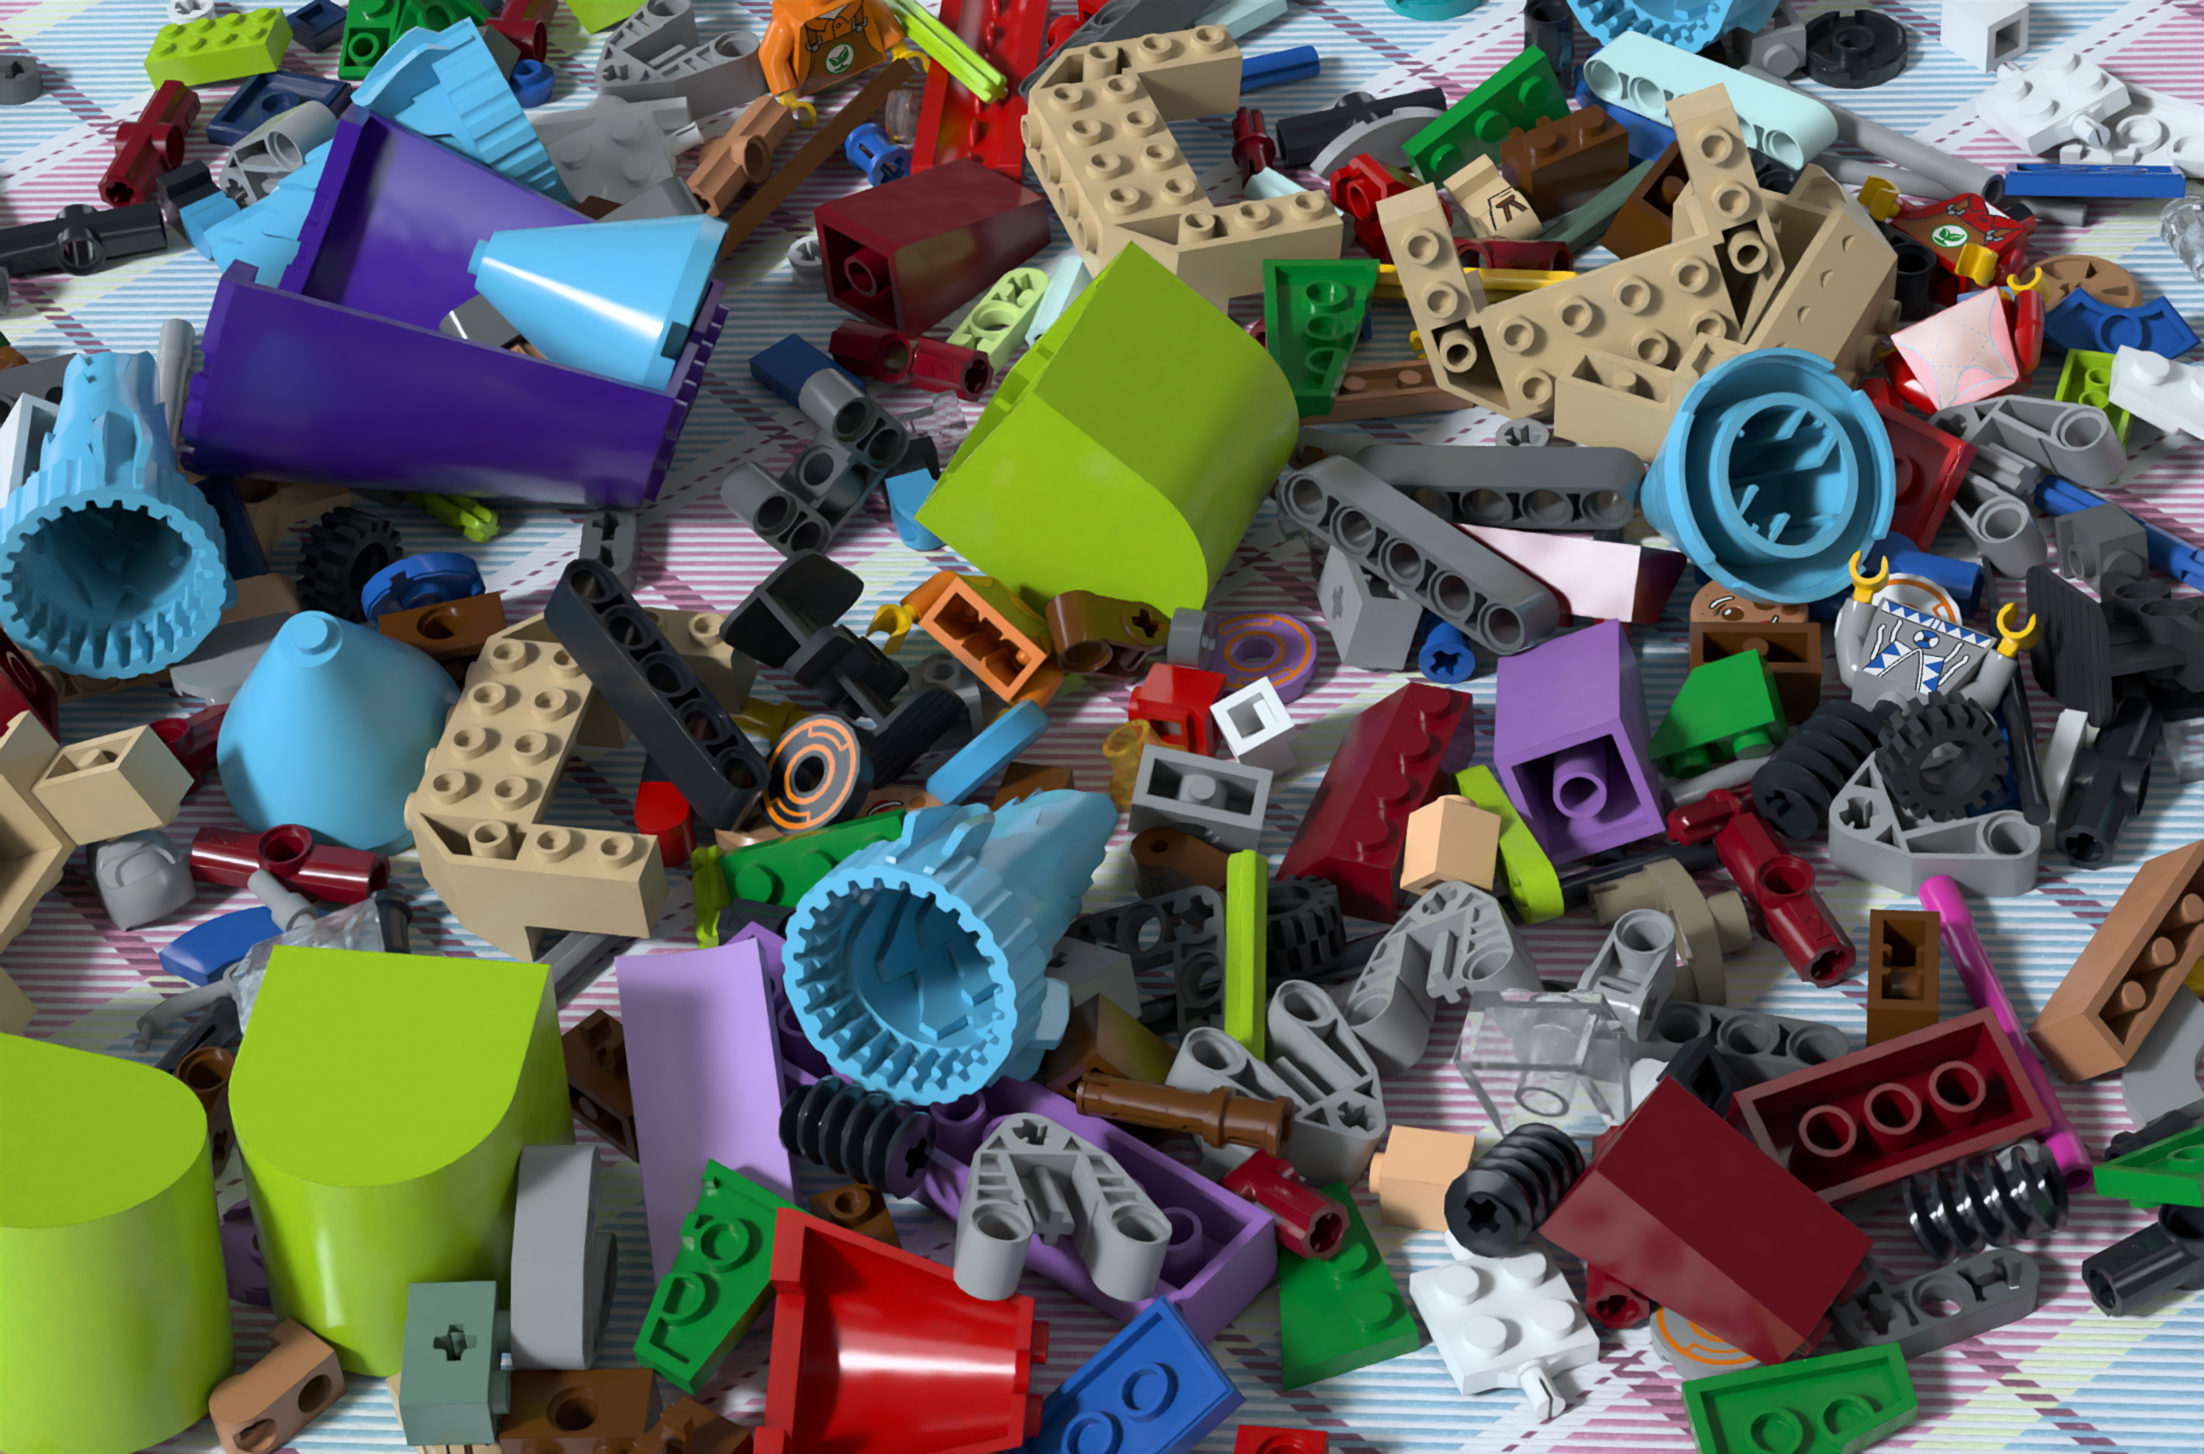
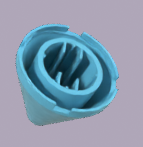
[467,214,730,391]
[1639,347,1896,606]
[217,611,461,856]

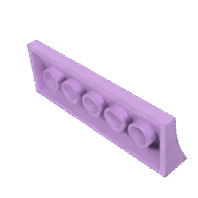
[614,937,803,1332]

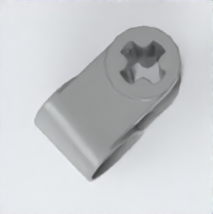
[1572,909,1677,1043]

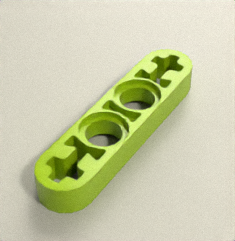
[1450,764,1564,926]

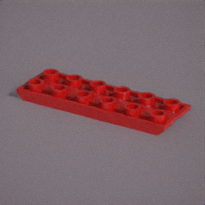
[910,0,1053,186]

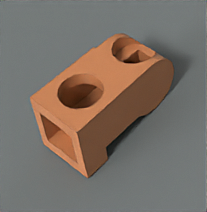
[209,1316,348,1454]

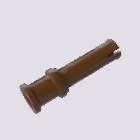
[1076,1070,1295,1160]

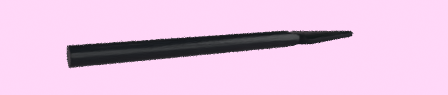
[1981,556,2051,826]

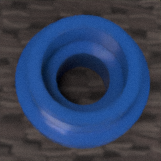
[507,59,556,108]

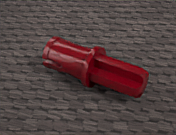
[1231,106,1276,191]
[1666,784,1763,847]

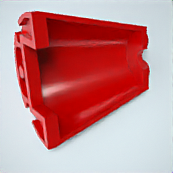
[753,1207,1049,1454]

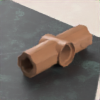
[686,96,796,219]

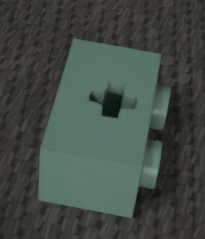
[399,1281,511,1446]

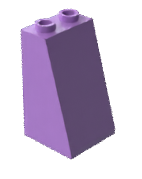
[1494,617,1666,867]

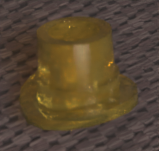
[1102,719,1190,813]

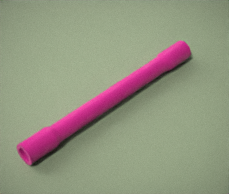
[1918,875,2095,1194]

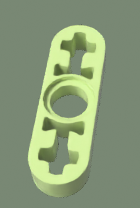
[946,267,1050,379]

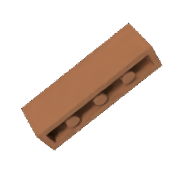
[2026,839,2204,1085]

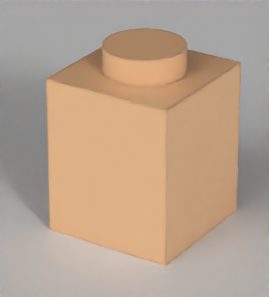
[1400,795,1501,896]
[1369,1125,1477,1232]

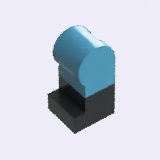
[156,159,240,260]
[878,435,945,551]

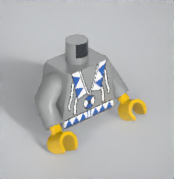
[1835,550,2042,731]

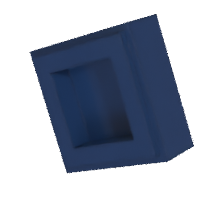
[286,0,347,54]

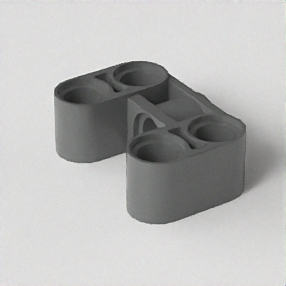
[720,368,910,558]

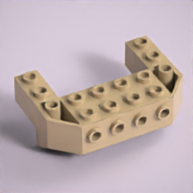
[1021,24,1344,316]
[1376,82,1785,420]
[1554,163,1901,465]
[404,607,758,963]
[0,710,195,1037]

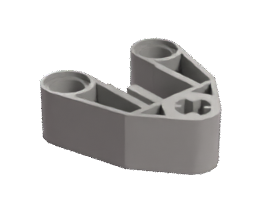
[594,0,767,122]
[219,100,339,210]
[1927,394,2127,579]
[1828,711,2041,897]
[1341,880,1547,1078]
[1164,980,1387,1187]
[953,1112,1172,1302]
[510,1145,618,1370]

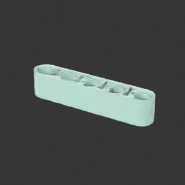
[1583,30,1838,172]

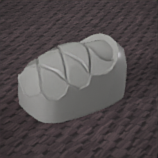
[86,829,199,932]

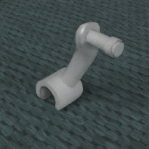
[133,961,263,1053]

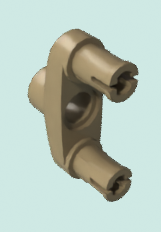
[1587,858,1752,1006]

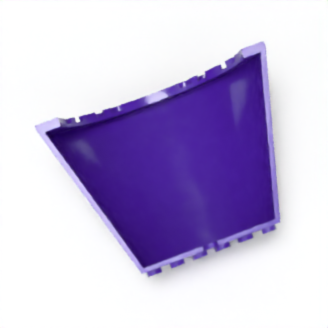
[179,103,730,509]

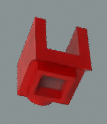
[1128,662,1227,758]

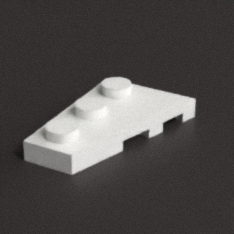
[2060,79,2204,178]
[2108,345,2204,441]

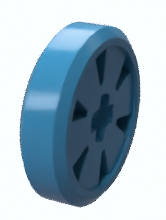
[925,699,1050,805]

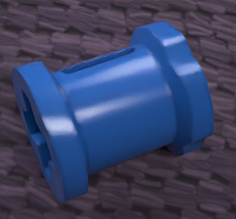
[843,123,912,187]
[1419,608,1475,684]

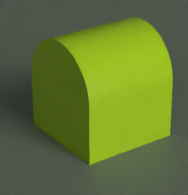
[913,240,1299,626]
[228,944,576,1377]
[0,1032,236,1454]

